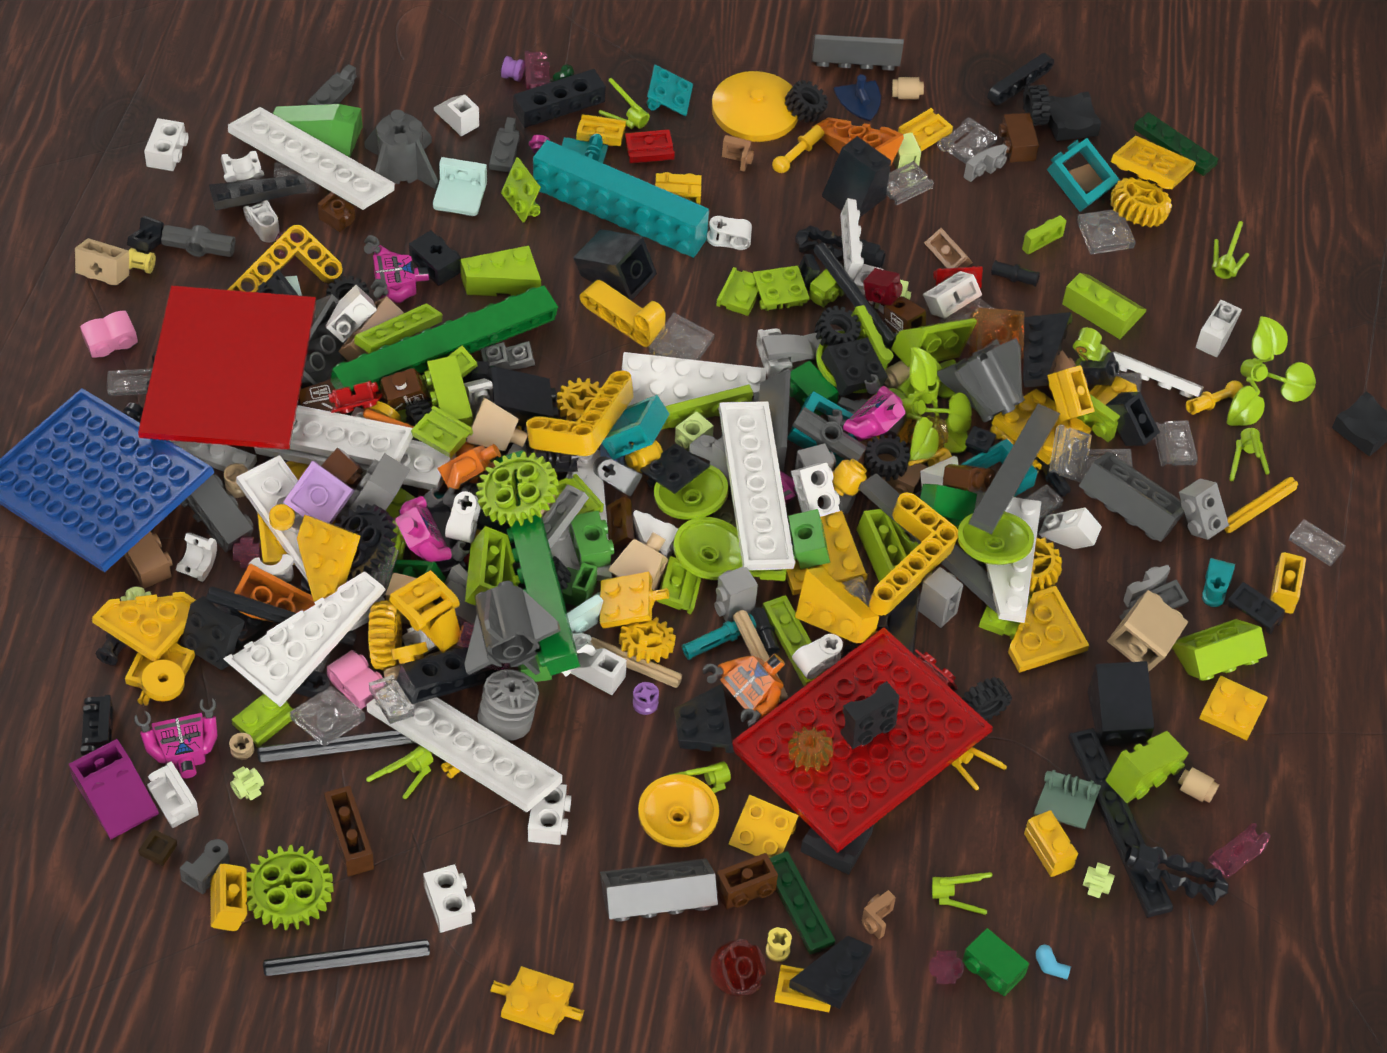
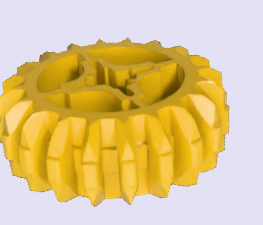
[1110,177,1172,227]
[1029,536,1062,596]
[368,600,403,670]

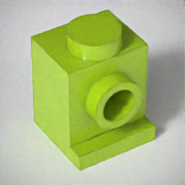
[809,269,844,308]

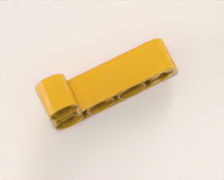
[579,280,666,347]

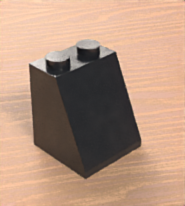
[822,136,891,218]
[573,229,657,301]
[491,367,558,431]
[1087,661,1154,746]

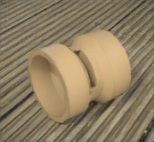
[223,463,248,498]

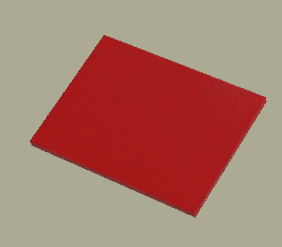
[138,286,316,450]
[732,627,993,853]

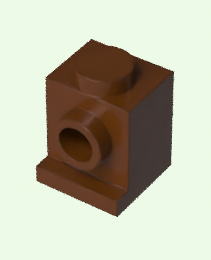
[318,192,355,232]

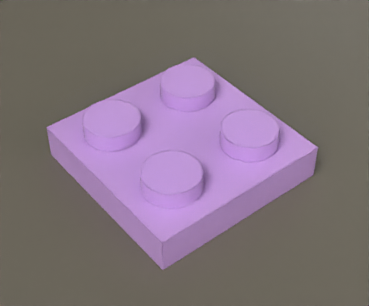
[283,461,355,524]

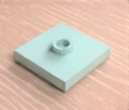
[567,594,603,634]

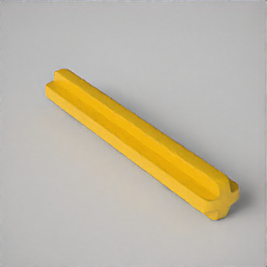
[1224,477,1298,533]

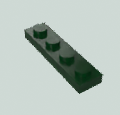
[1133,112,1218,176]
[770,851,835,955]

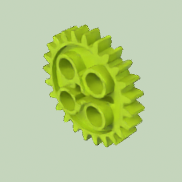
[476,451,559,527]
[247,845,334,930]

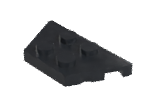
[674,684,734,753]

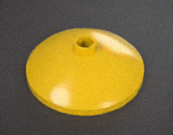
[638,774,719,847]

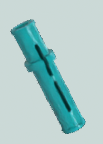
[682,613,756,660]

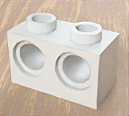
[144,118,188,171]
[923,271,982,318]
[791,462,840,517]
[528,784,571,845]
[423,864,475,933]

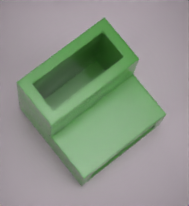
[562,562,597,606]

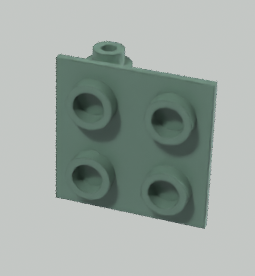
[1034,770,1101,829]

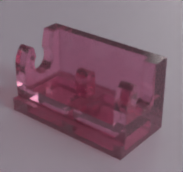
[525,51,550,90]
[1208,823,1270,878]

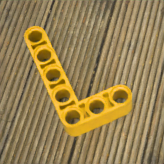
[228,225,343,292]
[526,371,634,456]
[869,492,958,616]

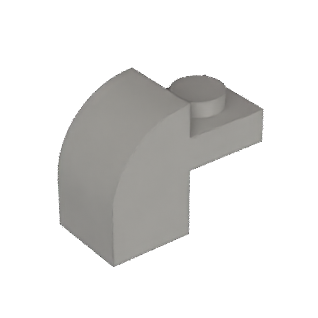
[689,434,730,486]

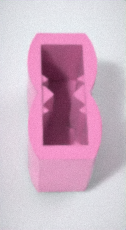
[80,311,138,358]
[327,650,385,711]

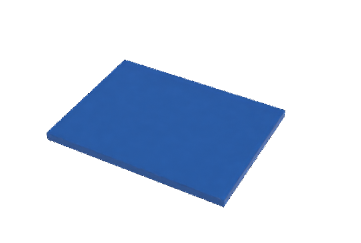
[0,388,215,572]

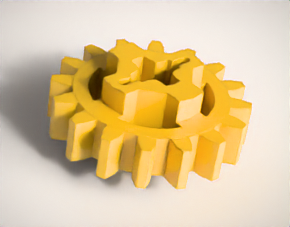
[557,378,601,421]
[619,617,676,664]

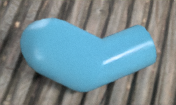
[1036,944,1071,979]

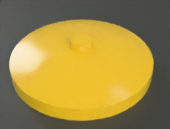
[712,71,799,142]

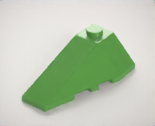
[273,104,363,158]

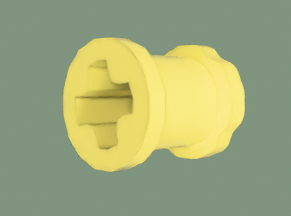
[129,248,156,274]
[766,927,792,962]

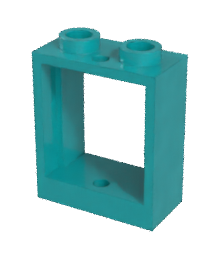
[1047,138,1120,212]
[787,391,858,467]
[602,395,669,460]
[961,439,1038,497]

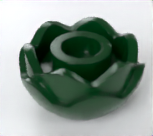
[549,64,575,82]

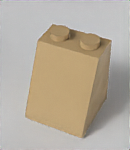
[1107,590,1188,671]

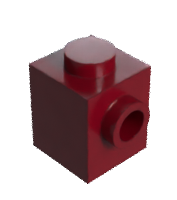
[863,268,903,306]

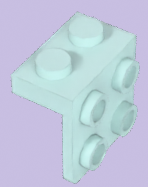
[433,157,487,216]

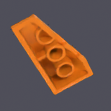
[812,117,904,165]
[234,563,315,622]

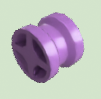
[501,56,525,82]
[633,682,659,715]

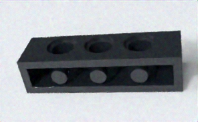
[513,69,606,128]
[396,646,507,705]

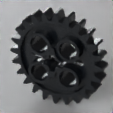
[334,503,397,582]

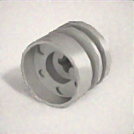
[477,670,539,740]

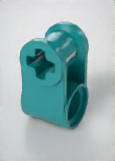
[1202,558,1235,607]

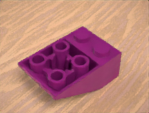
[69,739,159,840]

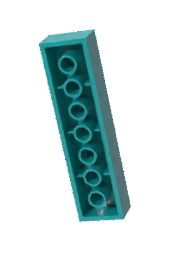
[533,140,709,258]

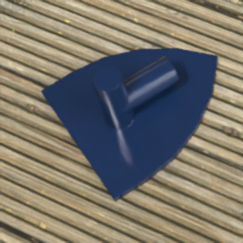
[834,74,881,121]

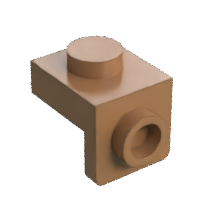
[722,135,754,172]
[862,890,896,939]

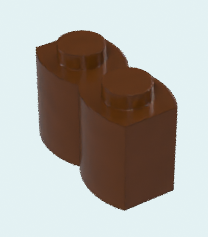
[943,464,996,493]

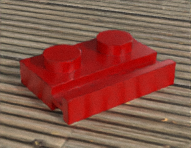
[625,130,675,163]

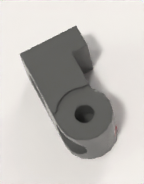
[180,839,230,894]

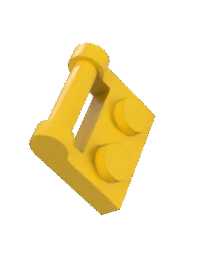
[389,570,460,631]

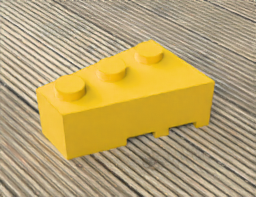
[795,567,879,643]

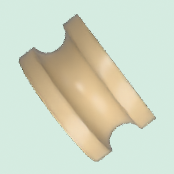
[229,733,254,760]

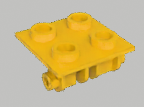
[729,795,799,858]

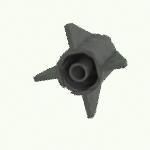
[365,110,438,190]
[937,338,1025,422]
[465,581,561,675]

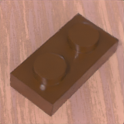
[606,496,634,551]

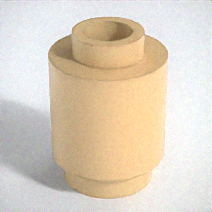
[892,77,924,99]
[885,360,910,389]
[1178,767,1219,803]

